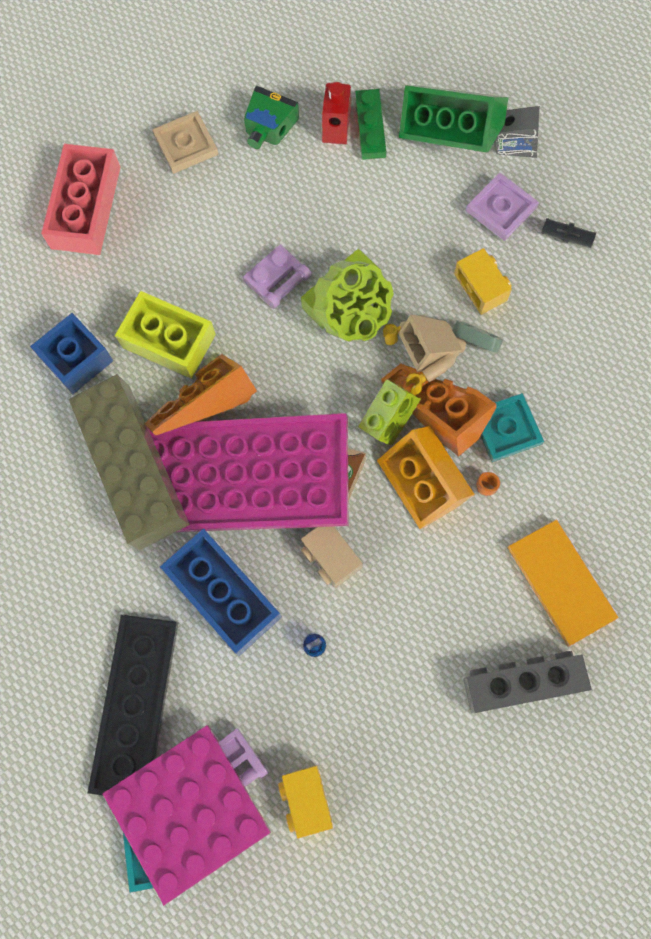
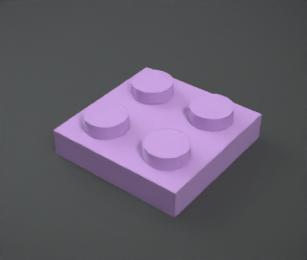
[466,173,539,241]

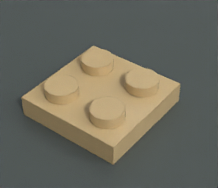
[152,111,218,174]

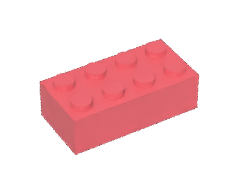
[41,144,120,255]

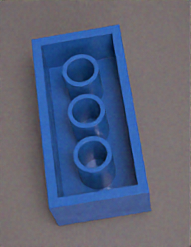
[160,528,282,656]

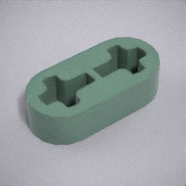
[452,320,503,353]

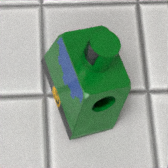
[244,85,299,149]

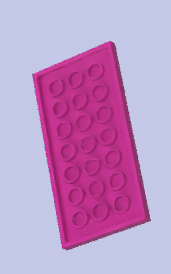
[148,413,349,532]

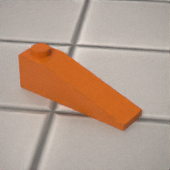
[144,354,257,436]
[381,363,496,457]

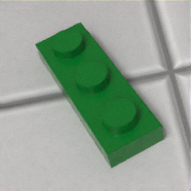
[355,89,387,160]

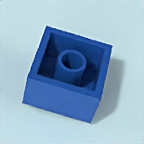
[30,313,113,395]

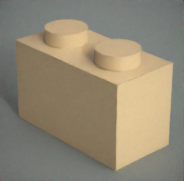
[300,526,363,588]

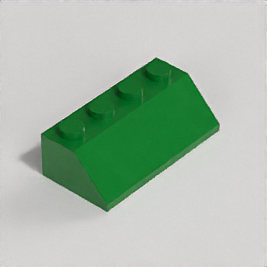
[399,85,509,153]

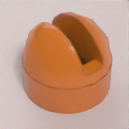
[476,472,500,496]

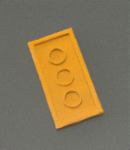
[507,519,619,647]

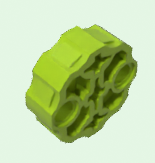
[313,261,394,342]

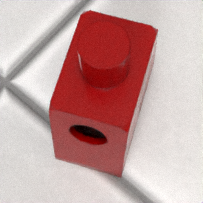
[322,82,351,145]

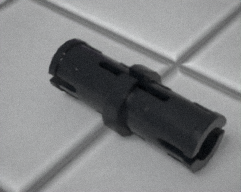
[541,218,597,248]

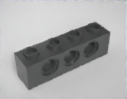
[463,651,592,714]

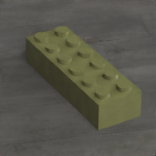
[68,374,190,550]

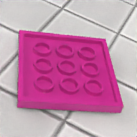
[103,725,271,906]

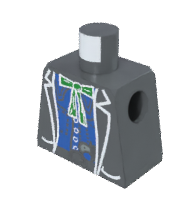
[495,106,540,158]

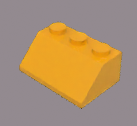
[377,426,475,529]

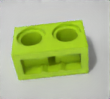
[358,379,421,445]

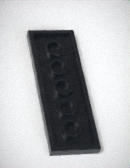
[87,614,179,796]

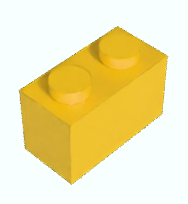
[454,248,512,315]
[278,765,333,839]

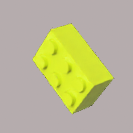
[115,291,216,379]

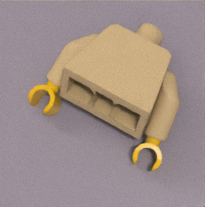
[383,315,466,395]

